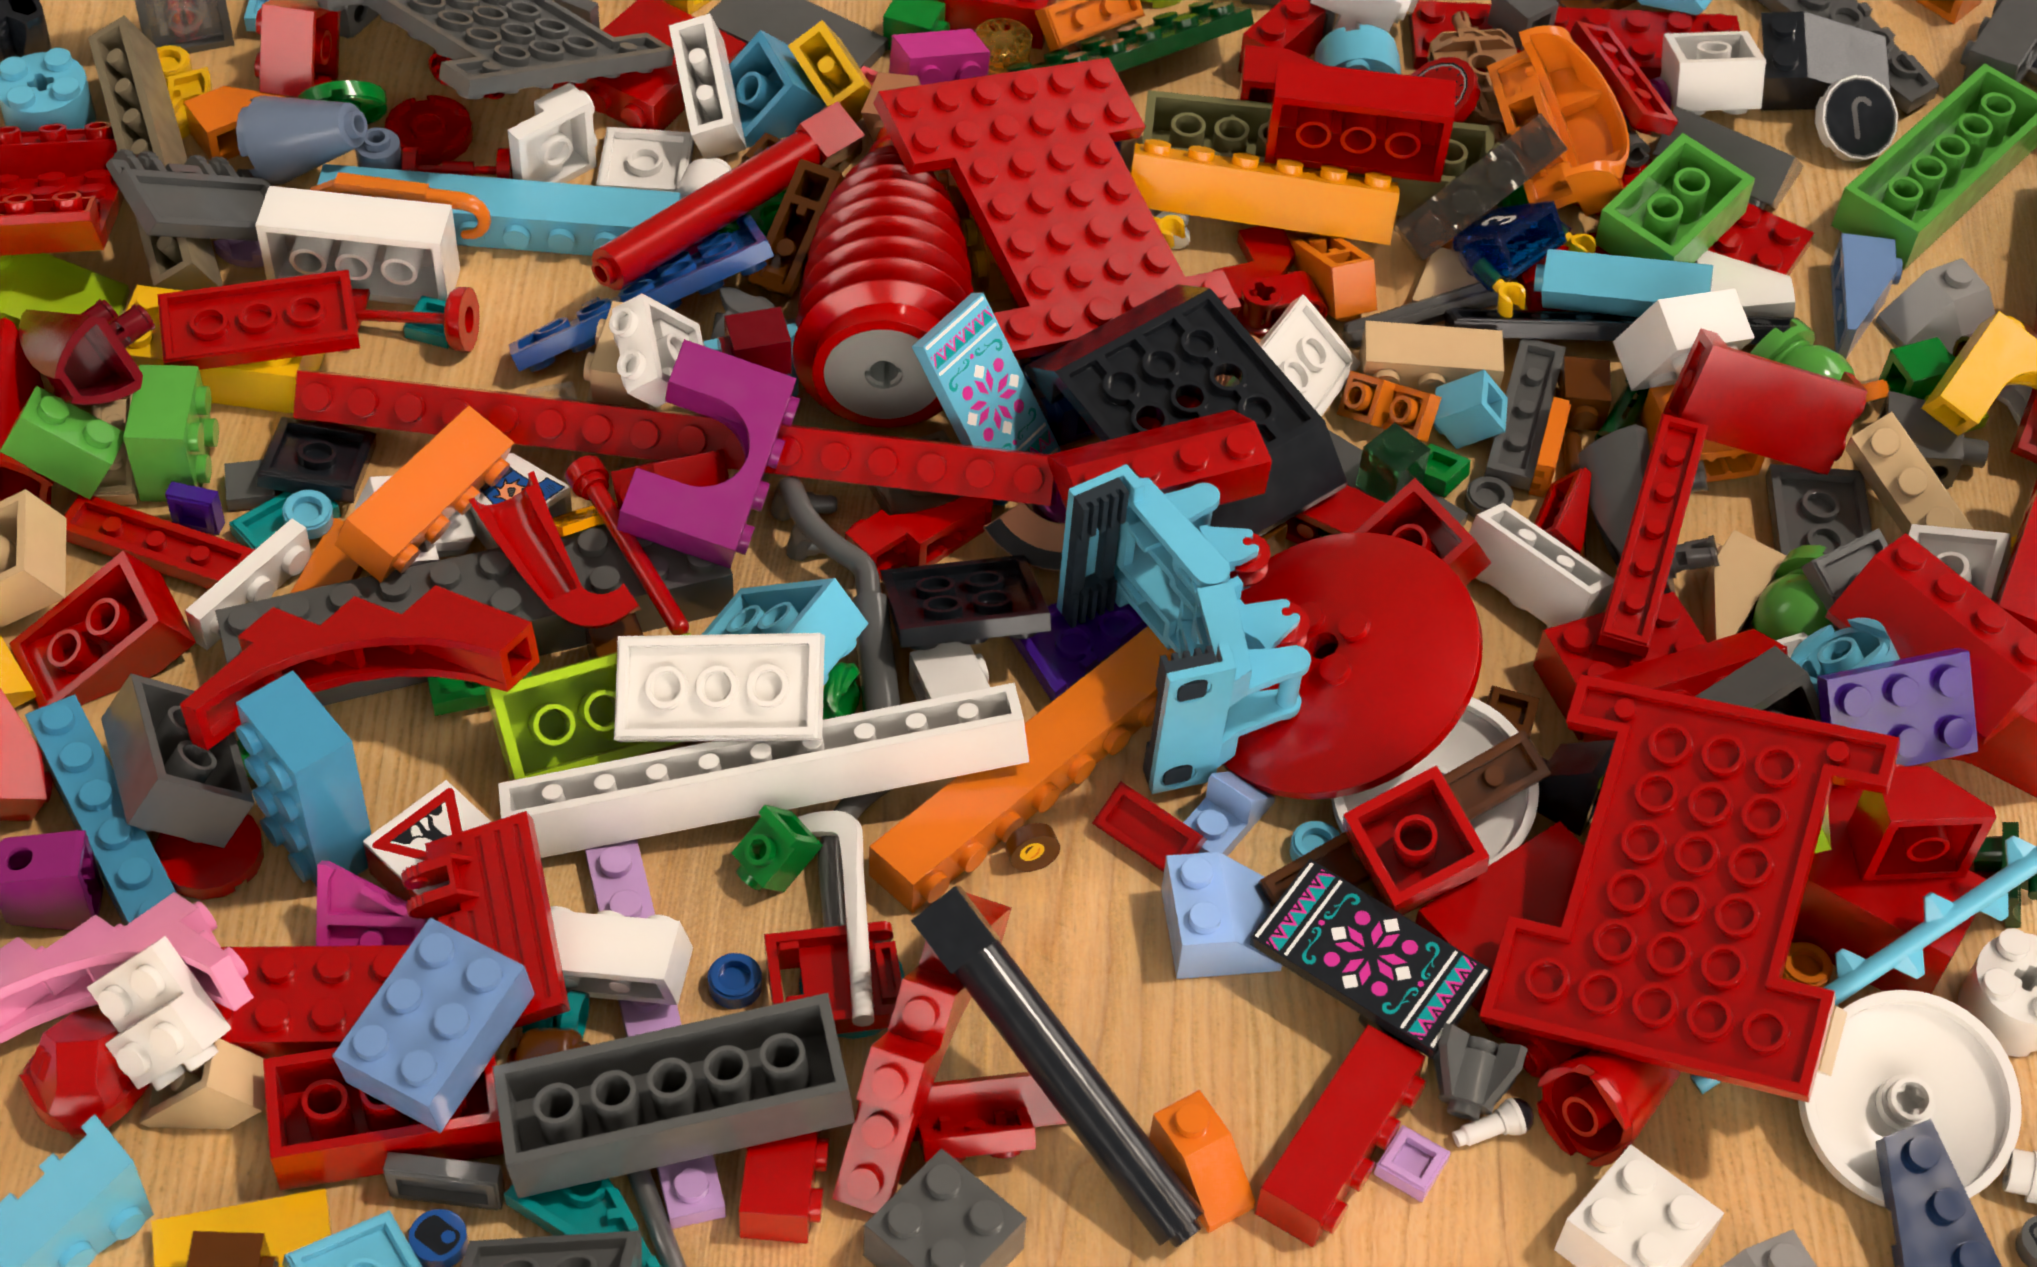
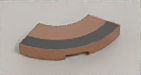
[983,503,1065,571]

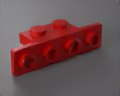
[912,1072,1067,1163]

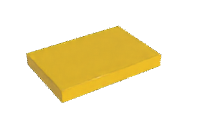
[151,1188,332,1267]

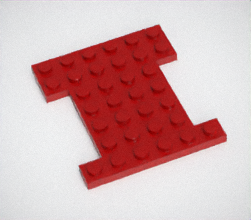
[873,58,1242,360]
[1479,674,1900,1103]

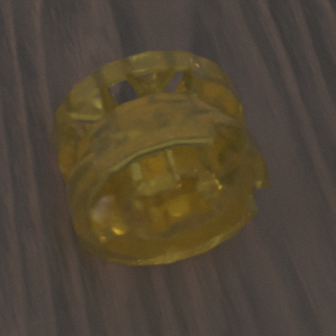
[974,18,1032,75]

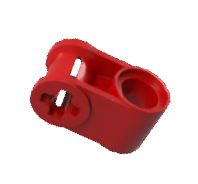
[1237,271,1328,338]

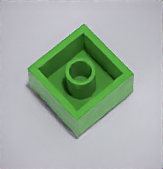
[123,365,219,502]

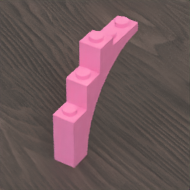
[0,892,253,1044]

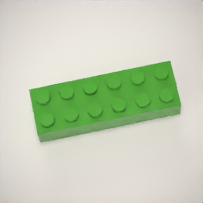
[1831,63,2037,270]

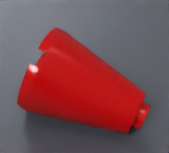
[1537,1051,1681,1167]

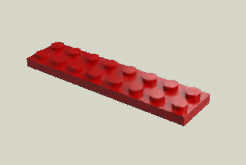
[1408,0,1740,80]

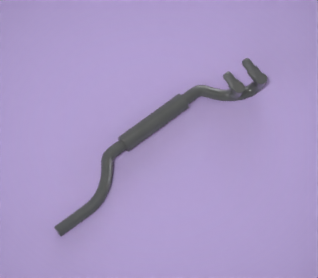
[770,476,900,928]

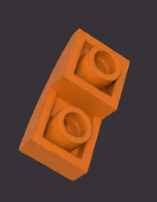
[1336,370,1442,442]

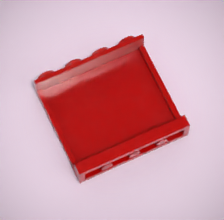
[1415,821,1592,1079]

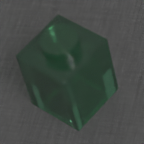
[1356,423,1431,503]

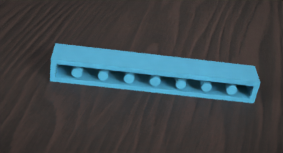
[317,164,681,256]

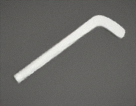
[798,811,874,1026]

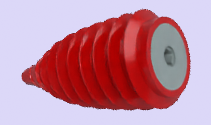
[792,126,974,428]

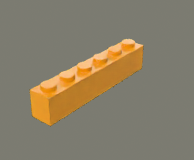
[1131,139,1400,245]

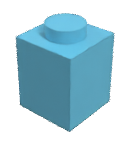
[1433,370,1508,449]

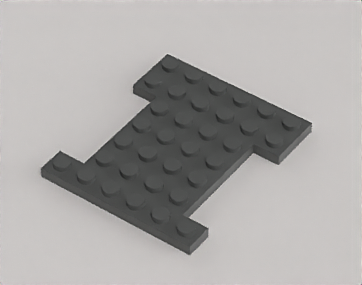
[315,0,674,99]

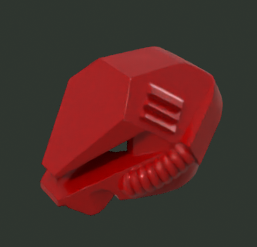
[19,1005,151,1139]

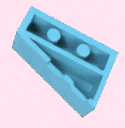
[0,1114,154,1267]

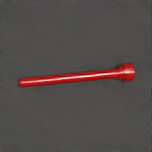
[565,455,689,635]

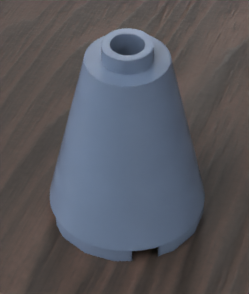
[236,96,368,186]

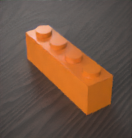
[334,406,514,583]

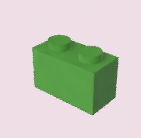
[0,386,124,500]

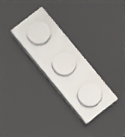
[185,519,312,650]

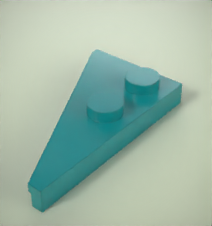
[504,1178,661,1267]

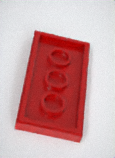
[157,269,360,370]

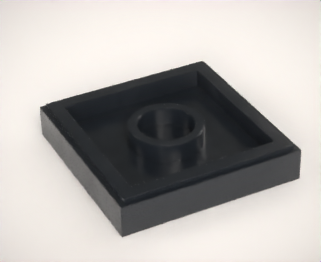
[257,417,376,503]

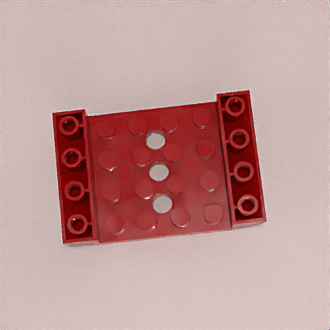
[0,121,124,256]

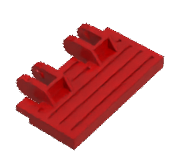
[401,811,570,1030]

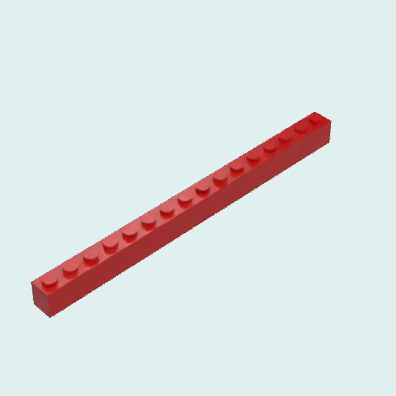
[293,370,1058,506]

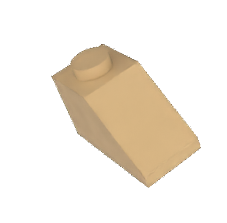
[140,1038,266,1129]

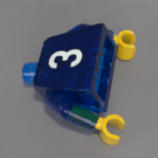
[1453,201,1596,318]

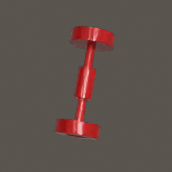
[402,147,513,179]

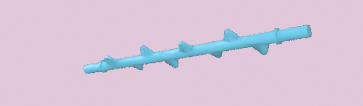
[1690,835,2037,1094]

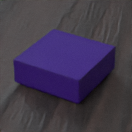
[165,481,225,535]

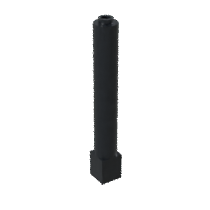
[911,886,1204,1248]

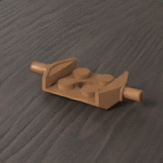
[1427,11,1517,153]

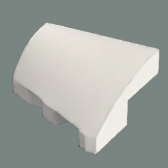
[1696,250,1795,317]

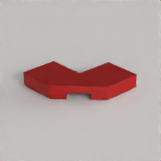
[1212,226,1296,309]

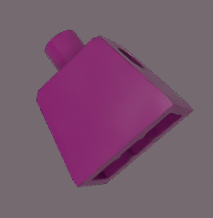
[0,830,104,930]

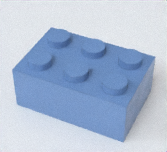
[332,917,535,1133]

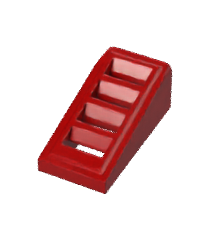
[1534,467,1592,555]

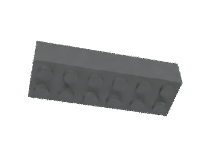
[493,993,855,1198]

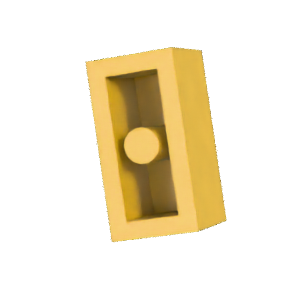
[788,20,872,123]

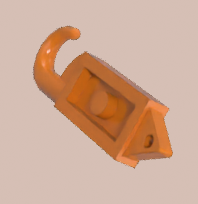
[309,172,491,239]

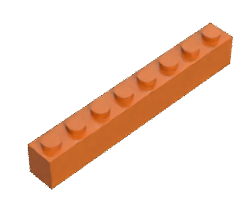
[869,626,1176,913]

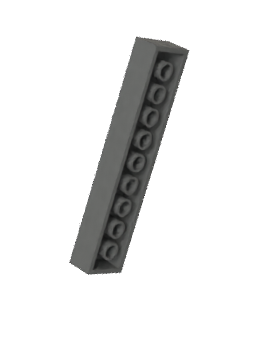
[215,524,734,706]

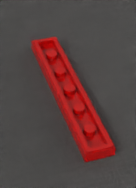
[1597,413,1709,658]

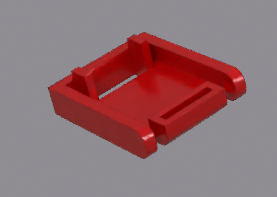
[764,921,902,1034]

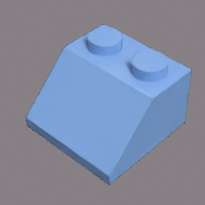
[1161,852,1282,979]

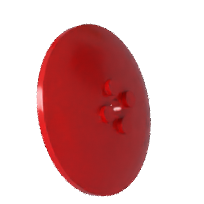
[1222,532,1483,800]

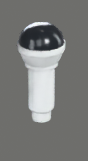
[1452,1098,1534,1147]

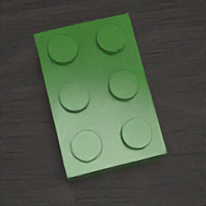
[1595,133,1755,263]

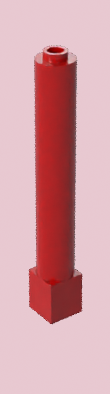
[591,101,865,291]

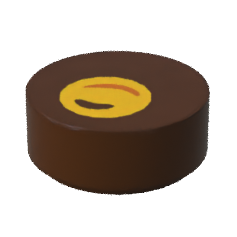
[1005,823,1060,872]

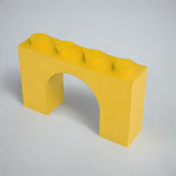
[1921,311,2037,436]

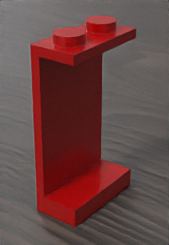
[1663,328,1868,475]

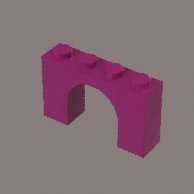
[617,339,800,569]

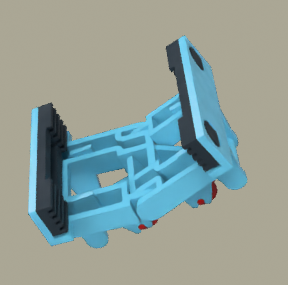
[1057,464,1311,794]

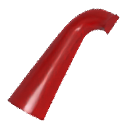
[468,471,641,628]

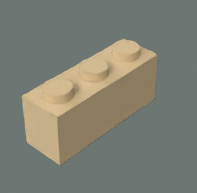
[1359,321,1504,395]
[1845,412,1974,535]

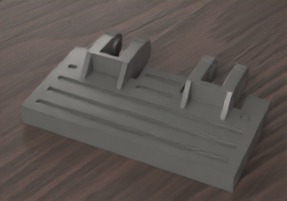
[105,149,271,241]

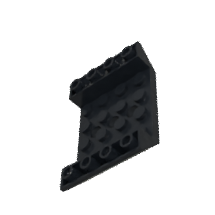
[1024,284,1347,536]

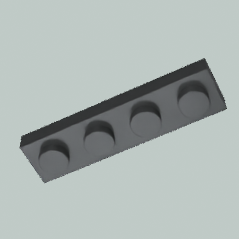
[1484,339,1566,490]

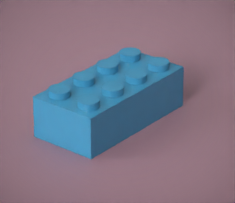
[236,671,372,887]

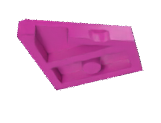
[316,861,429,946]

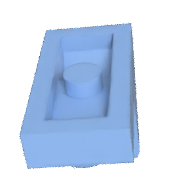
[1183,771,1275,856]

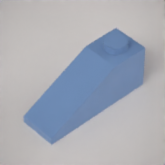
[1831,233,1903,359]

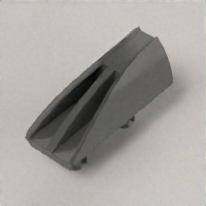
[1578,424,1720,594]

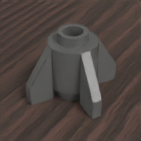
[1433,1023,1527,1121]

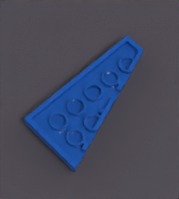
[509,214,774,372]

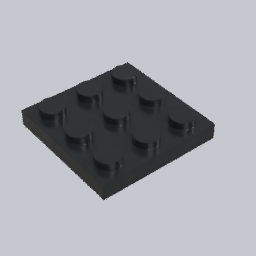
[880,554,1051,650]

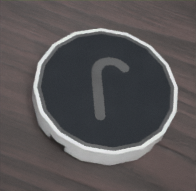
[1815,75,1898,162]

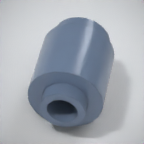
[355,127,402,170]

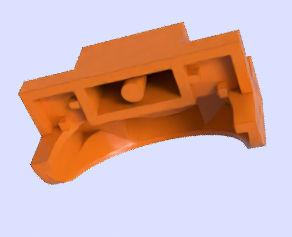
[1487,25,1630,218]

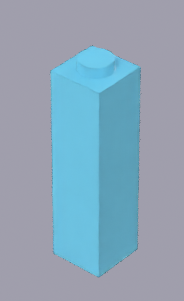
[1534,249,1713,317]

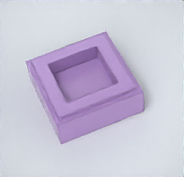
[1374,1125,1451,1202]

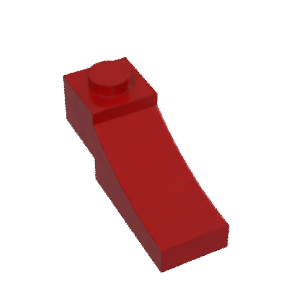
[845,496,993,579]

